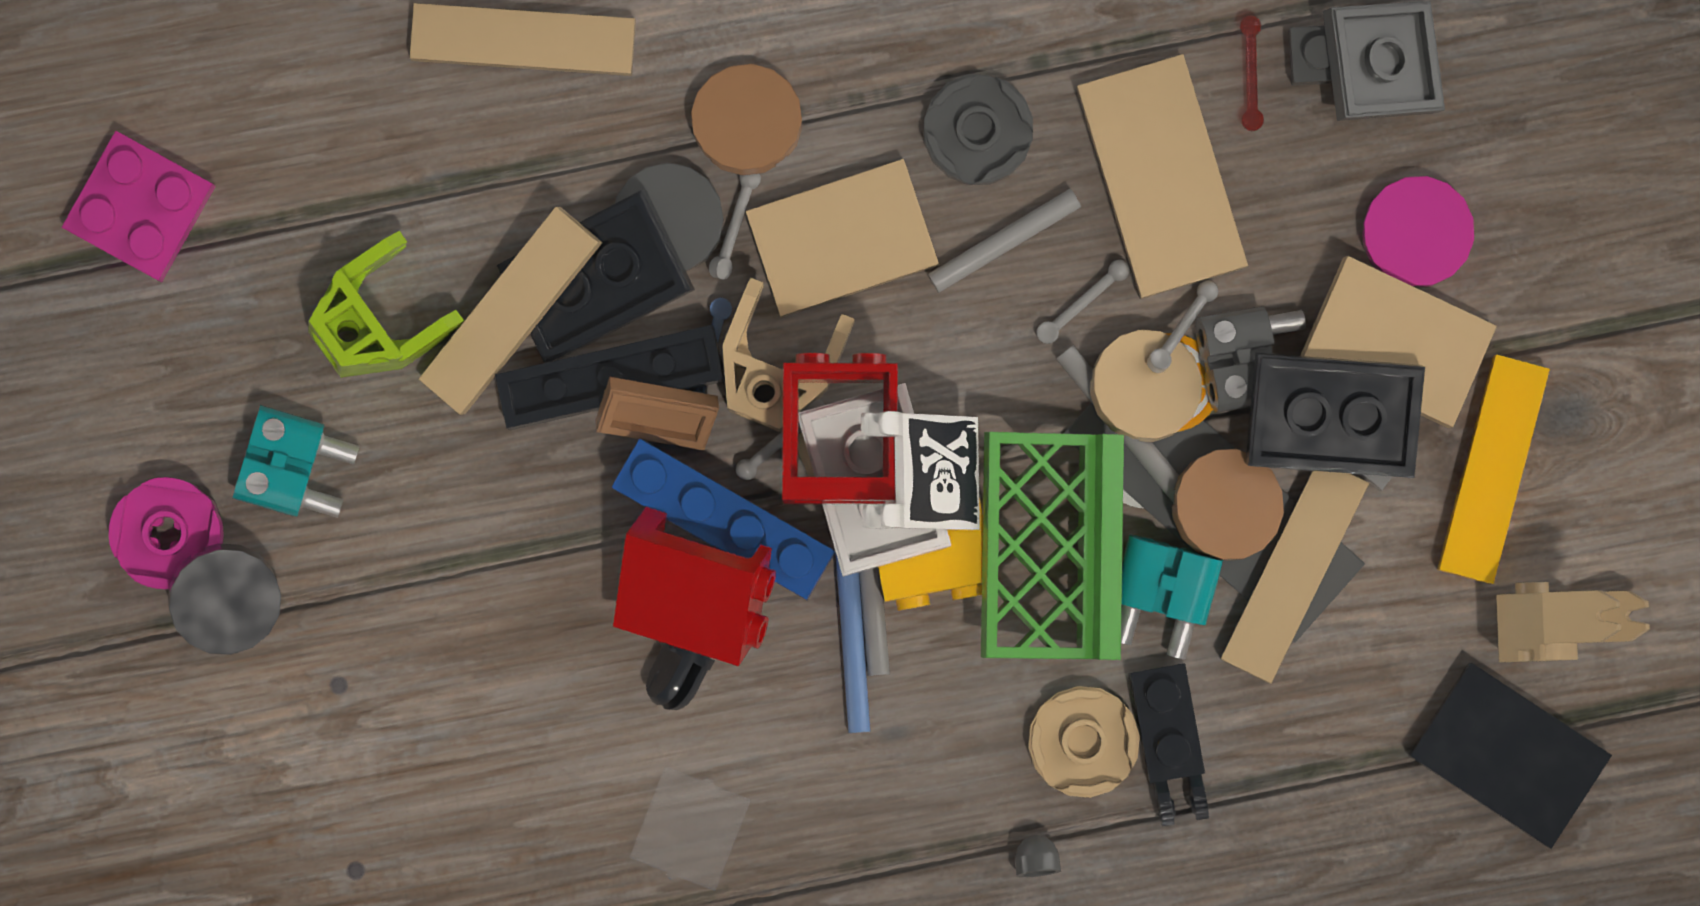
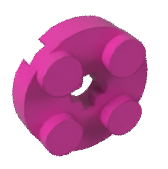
[108,477,224,590]

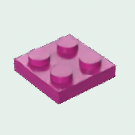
[61,131,216,283]

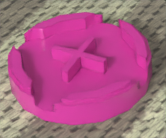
[1362,176,1474,287]

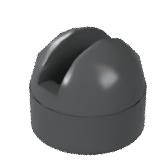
[1015,835,1061,877]

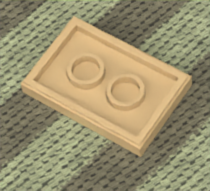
[746,159,939,318]
[1300,256,1497,428]

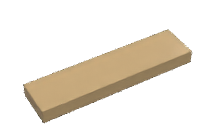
[410,3,636,76]
[419,207,603,415]
[1221,471,1369,684]

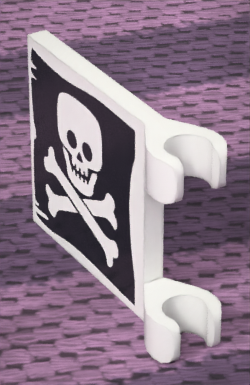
[861,411,980,530]

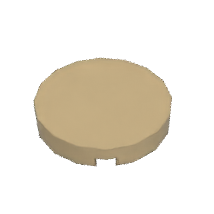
[1090,330,1202,442]
[1028,686,1140,798]

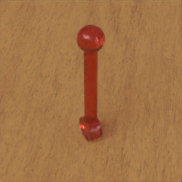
[1240,15,1264,132]

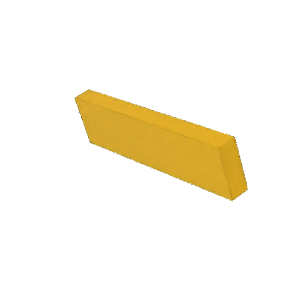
[1437,354,1550,585]

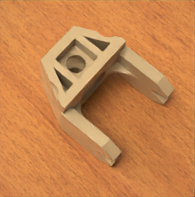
[722,277,855,433]
[1496,582,1650,662]

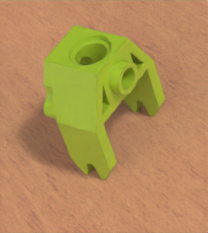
[308,231,464,378]

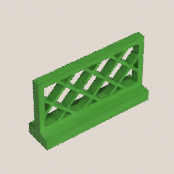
[981,432,1124,660]

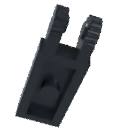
[1129,663,1209,827]

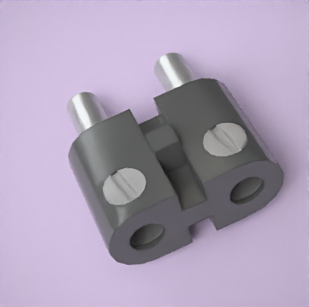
[1195,306,1306,413]

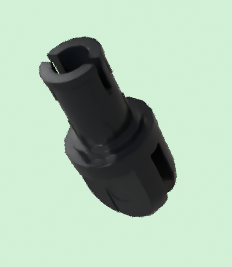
[646,643,715,710]

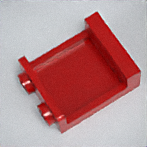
[613,507,776,666]

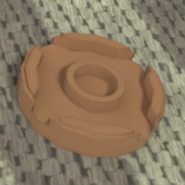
[691,64,803,175]
[1172,449,1284,561]

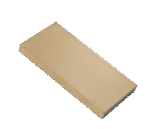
[1076,54,1248,299]

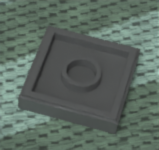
[1323,1,1445,121]

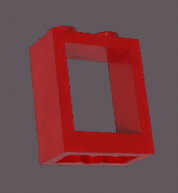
[782,353,898,504]

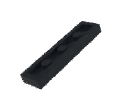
[495,325,725,431]

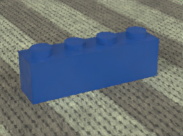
[612,438,835,601]

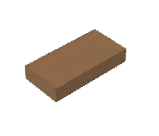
[595,377,719,451]

